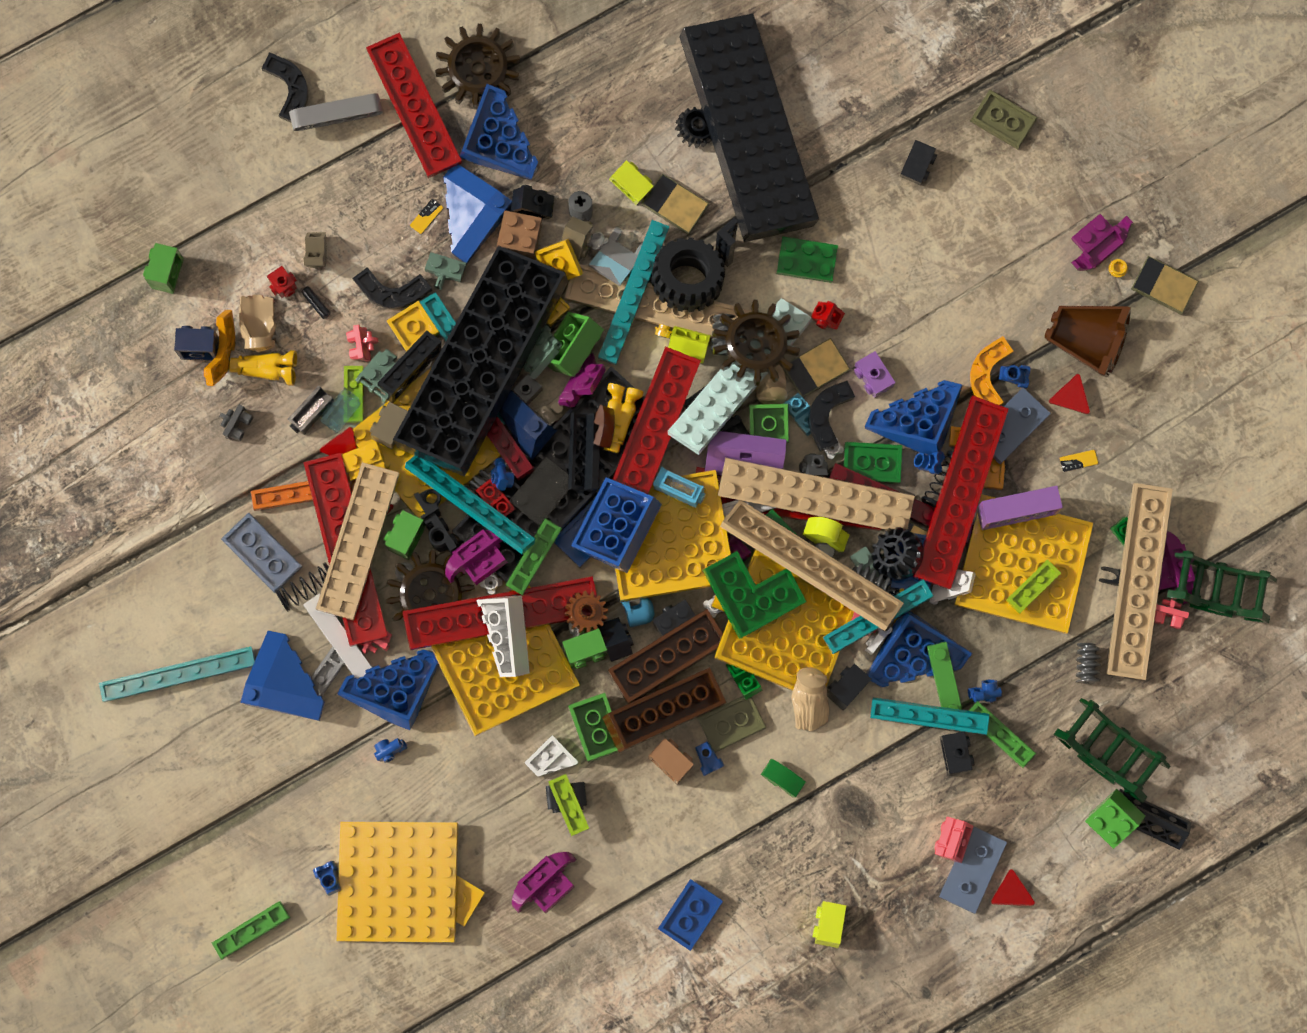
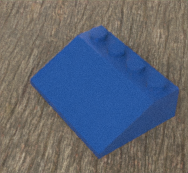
[571,477,662,573]

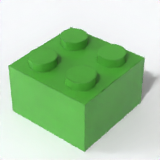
[143,243,184,294]
[749,404,790,443]
[384,510,426,560]
[562,629,607,670]
[1085,789,1145,849]

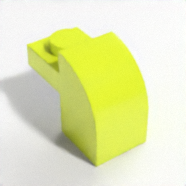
[803,517,849,552]

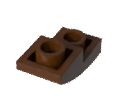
[593,405,615,449]

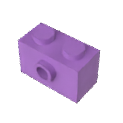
[854,351,895,398]

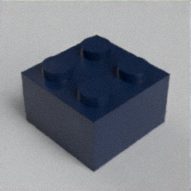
[174,326,219,361]

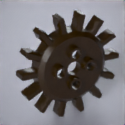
[435,23,520,109]
[712,300,800,386]
[385,550,475,622]

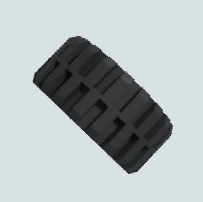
[651,237,725,312]

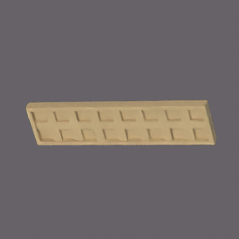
[316,462,400,621]

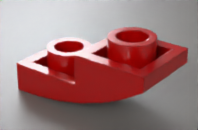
[475,478,515,517]

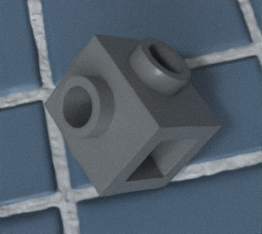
[799,453,828,477]

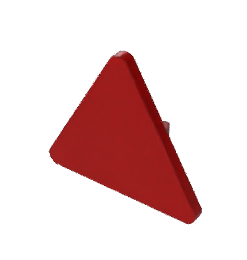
[1049,374,1090,414]
[320,427,357,456]
[991,869,1035,906]

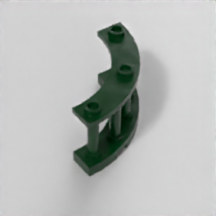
[1167,551,1277,623]
[1053,698,1171,803]

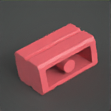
[935,817,974,863]

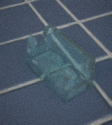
[320,387,361,433]

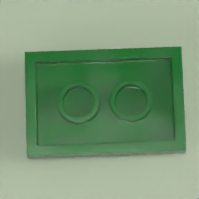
[776,236,838,283]
[843,442,902,484]

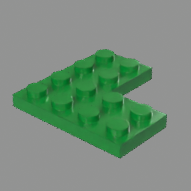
[703,551,807,639]

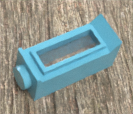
[653,467,706,508]

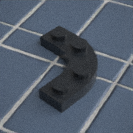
[261,52,308,123]
[352,267,432,309]
[808,380,855,452]

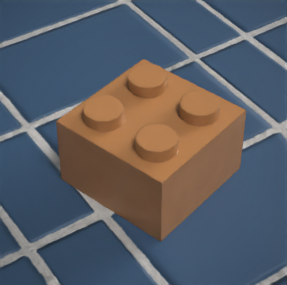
[497,211,542,260]
[649,738,694,784]

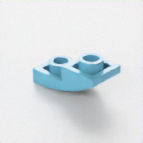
[783,393,811,436]

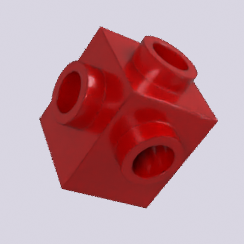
[267,266,297,299]
[811,301,845,330]

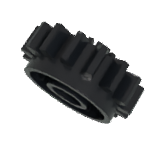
[675,107,712,148]

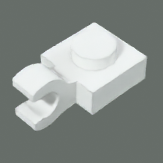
[865,627,893,655]

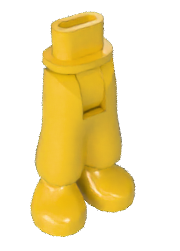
[229,350,297,386]
[604,383,644,453]

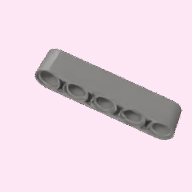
[289,93,383,131]

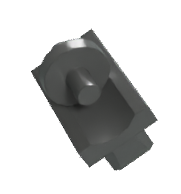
[219,404,254,441]

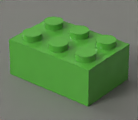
[548,312,604,377]
[568,693,618,763]

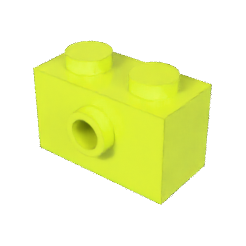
[609,160,653,205]
[668,326,711,363]
[812,901,846,948]

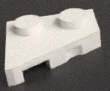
[929,570,976,604]
[524,735,579,777]

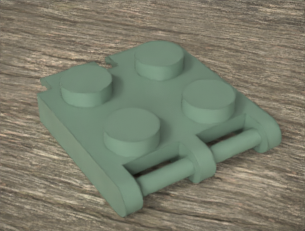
[523,330,562,379]
[355,349,397,403]

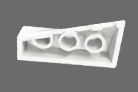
[477,596,530,677]

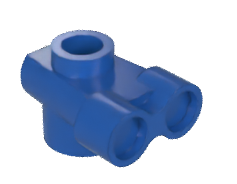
[999,365,1030,389]
[914,451,945,474]
[490,458,514,490]
[968,679,1002,702]
[374,738,407,763]
[695,741,725,776]
[313,861,341,896]

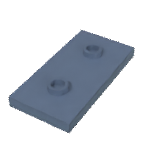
[993,388,1051,464]
[221,512,302,593]
[939,827,1007,914]

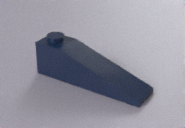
[500,390,557,460]

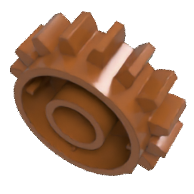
[565,591,608,633]

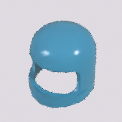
[621,598,655,628]

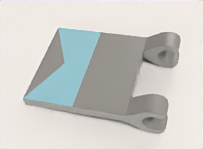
[589,227,643,286]

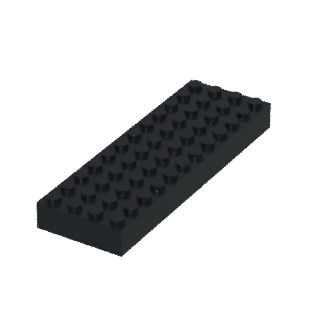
[679,13,819,242]
[393,245,568,477]
[452,366,645,584]

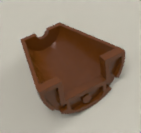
[1044,306,1131,378]

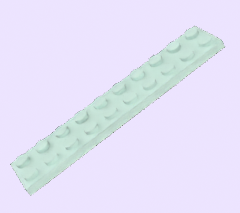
[668,298,812,455]

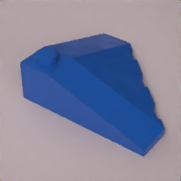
[460,84,538,180]
[443,164,512,264]
[865,380,962,455]
[867,611,972,687]
[240,631,325,721]
[338,649,439,730]

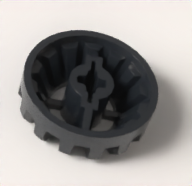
[870,527,924,581]

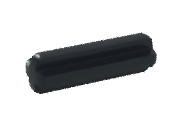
[301,286,331,319]

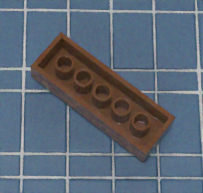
[608,609,723,704]
[602,667,727,753]

